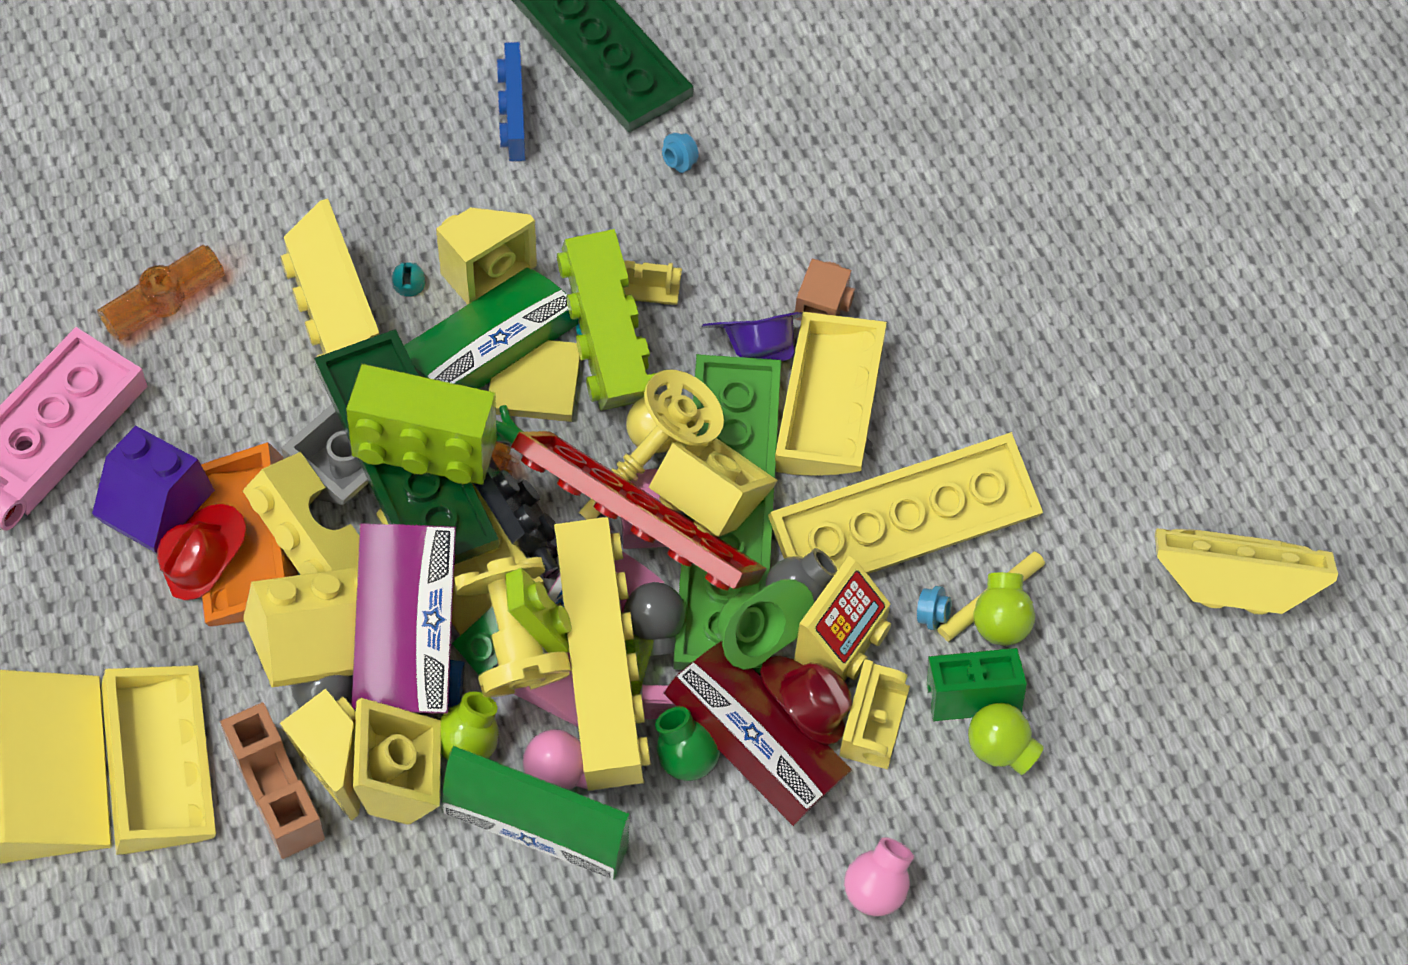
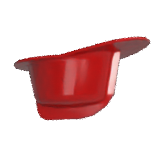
[157,503,247,601]

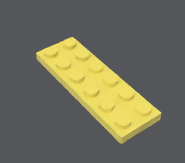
[768,432,1043,574]

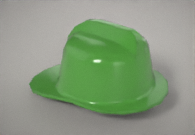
[714,579,814,669]

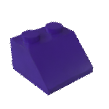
[92,425,215,554]

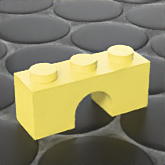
[243,452,359,575]

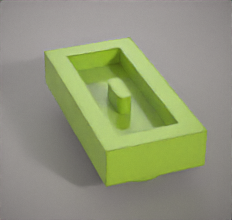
[505,567,572,653]

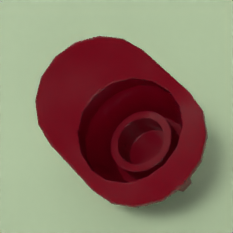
[760,656,852,745]

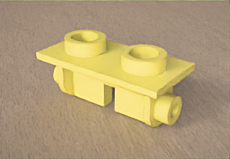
[624,260,682,305]

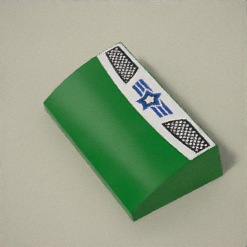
[404,267,578,389]
[442,746,630,880]

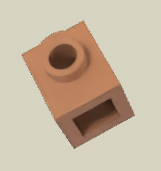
[795,258,855,321]

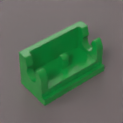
[927,648,1027,722]

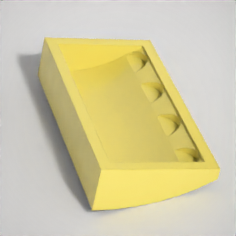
[775,312,887,475]
[101,665,216,855]

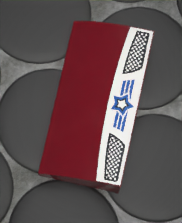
[663,641,852,826]

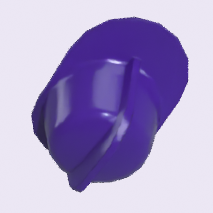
[702,312,803,361]

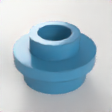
[662,133,699,173]
[917,586,952,631]

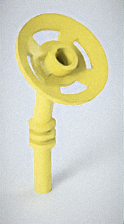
[578,370,724,520]

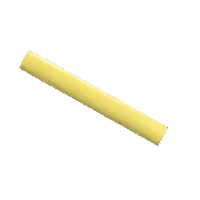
[937,551,1045,642]

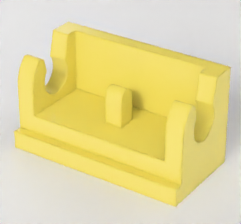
[839,659,910,770]

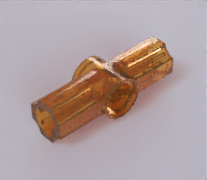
[97,244,225,342]

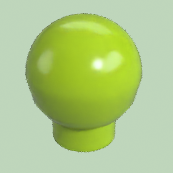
[973,572,1036,646]
[439,691,499,760]
[968,703,1044,775]

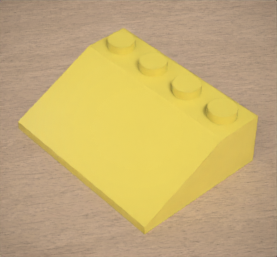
[0,670,111,864]

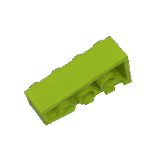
[557,229,658,411]

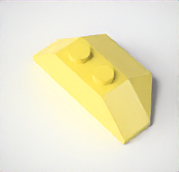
[1154,529,1338,614]

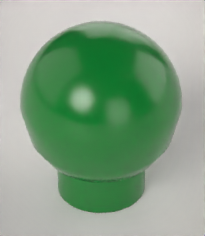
[655,707,720,781]

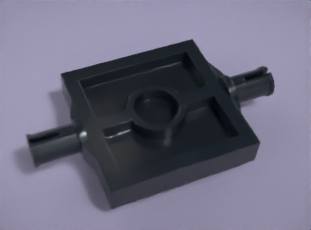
[475,457,560,579]

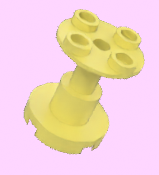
[453,557,572,698]

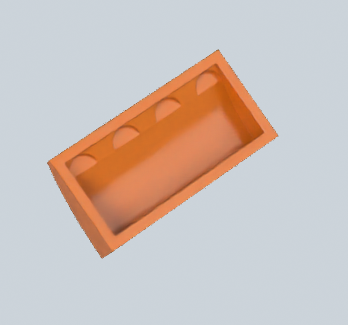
[194,442,298,626]

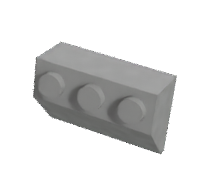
[281,404,369,505]

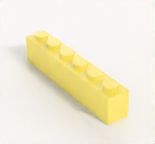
[554,517,651,791]

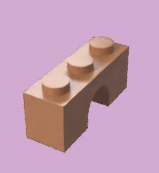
[220,702,325,860]

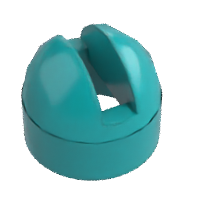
[392,262,426,297]

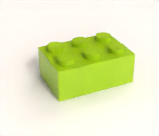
[346,364,497,485]

